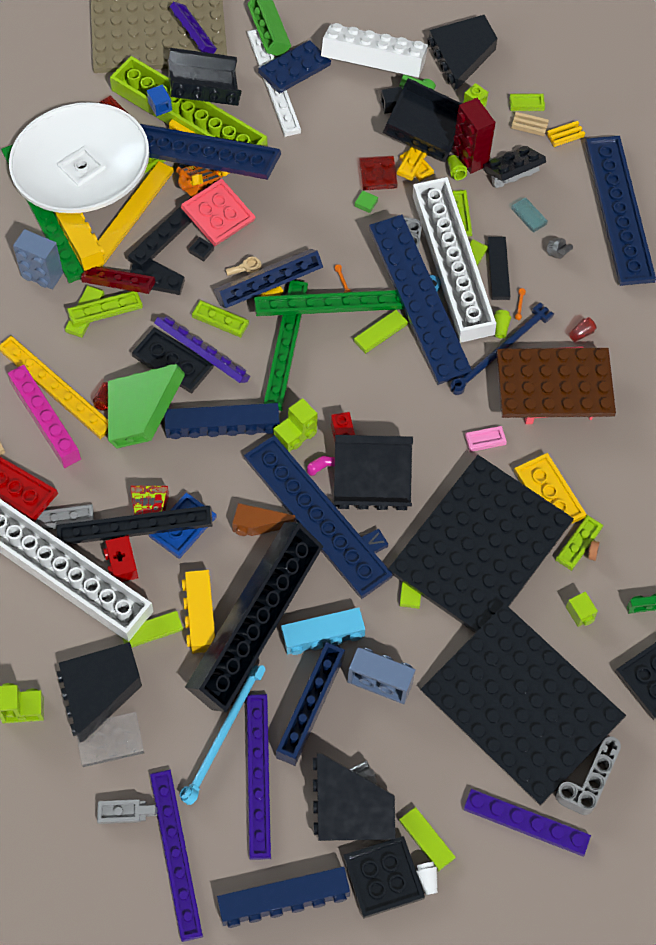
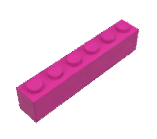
[7,365,81,468]

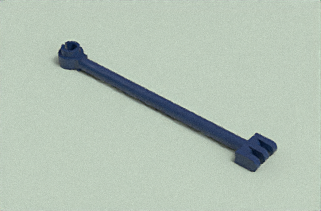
[450,302,554,395]

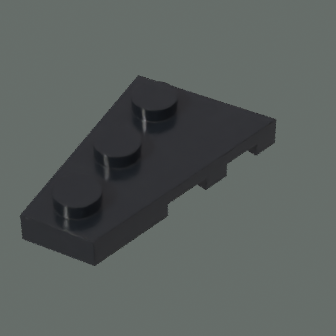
[130,260,185,295]

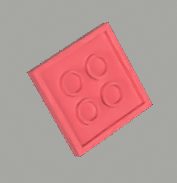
[181,179,256,247]

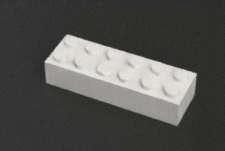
[321,23,428,77]

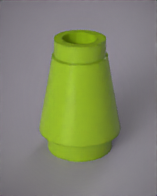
[447,155,467,180]
[494,310,511,339]

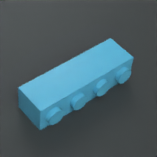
[281,608,365,655]

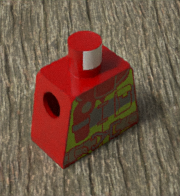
[131,486,169,515]

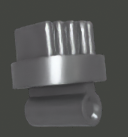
[547,238,573,259]
[350,760,377,784]

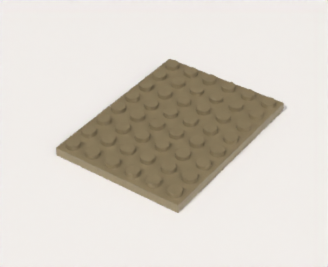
[91,0,227,73]

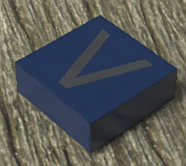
[362,529,388,553]

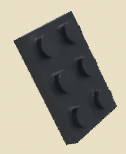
[483,146,546,181]

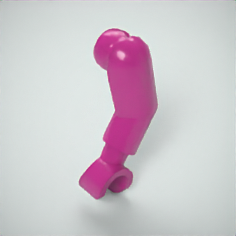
[307,456,335,476]

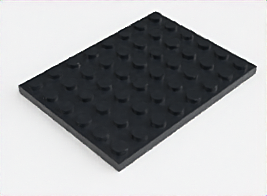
[388,455,574,633]
[420,604,626,806]

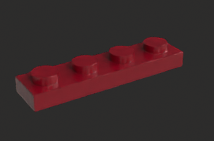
[81,267,156,294]

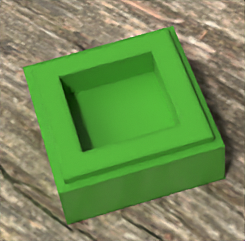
[355,191,378,213]

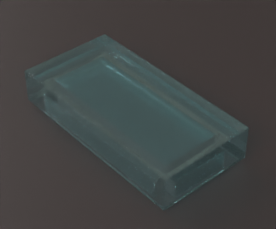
[512,198,548,233]

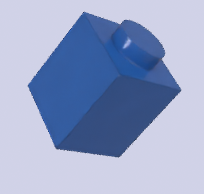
[147,84,172,117]

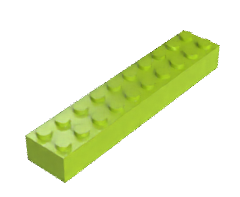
[110,56,268,147]

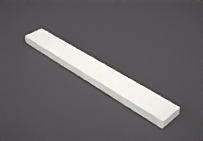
[247,29,301,137]

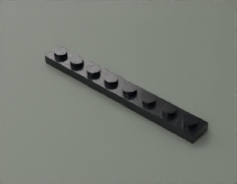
[57,505,213,545]

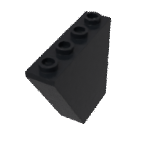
[427,15,498,90]
[57,642,142,743]
[313,753,396,841]

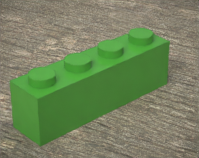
[247,0,291,56]

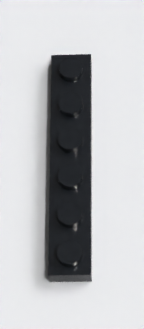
[128,197,192,270]

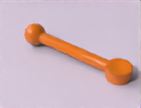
[335,264,351,293]
[515,288,526,320]

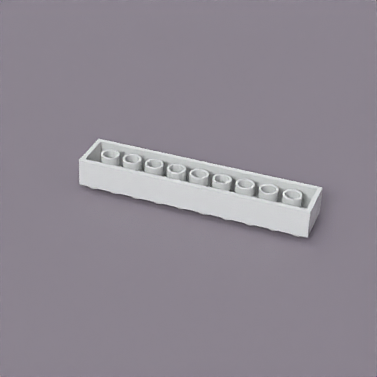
[413,177,496,343]
[0,499,154,642]

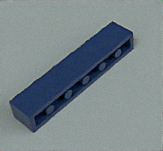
[214,249,323,308]
[165,403,280,439]
[276,642,345,766]
[217,867,350,928]

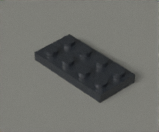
[132,327,214,394]

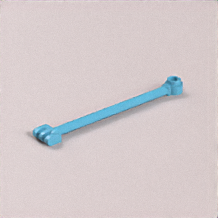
[180,665,265,805]

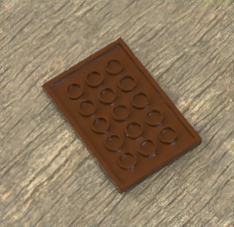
[497,348,616,418]

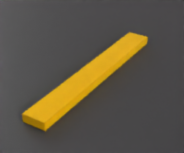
[96,161,174,268]
[0,336,108,439]

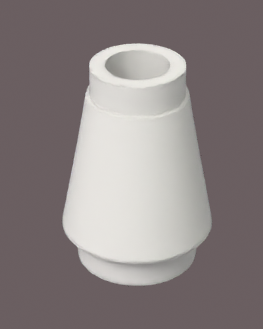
[416,862,438,895]

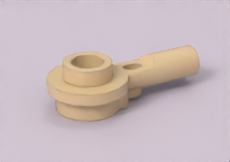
[226,256,261,276]

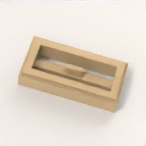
[511,112,549,136]

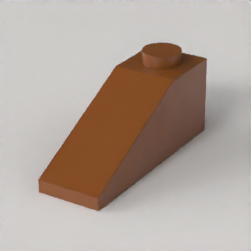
[232,503,295,536]

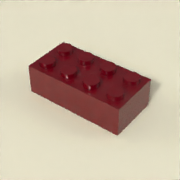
[452,98,496,174]

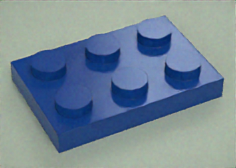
[149,492,217,559]

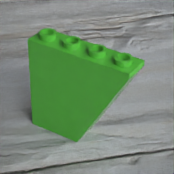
[108,364,185,449]

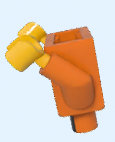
[176,164,230,197]

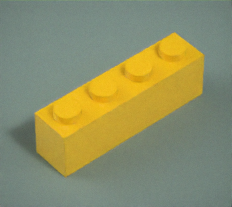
[55,212,105,271]
[182,570,215,654]

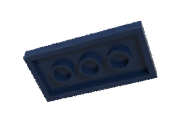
[258,40,331,94]

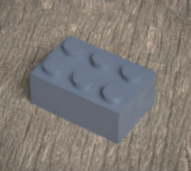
[13,229,63,290]
[348,647,416,704]

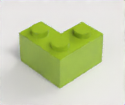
[274,398,318,452]
[0,683,44,723]

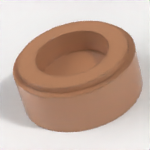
[588,541,600,561]

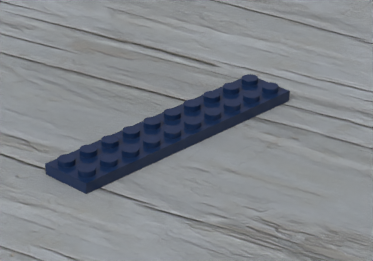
[140,124,281,180]
[585,136,656,286]
[369,214,472,385]
[244,435,393,599]

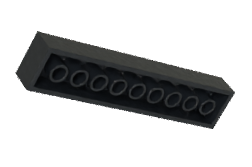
[185,522,324,712]

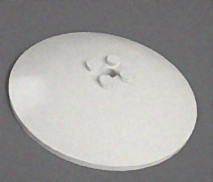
[9,103,149,213]

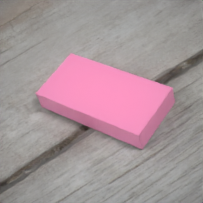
[465,426,507,452]

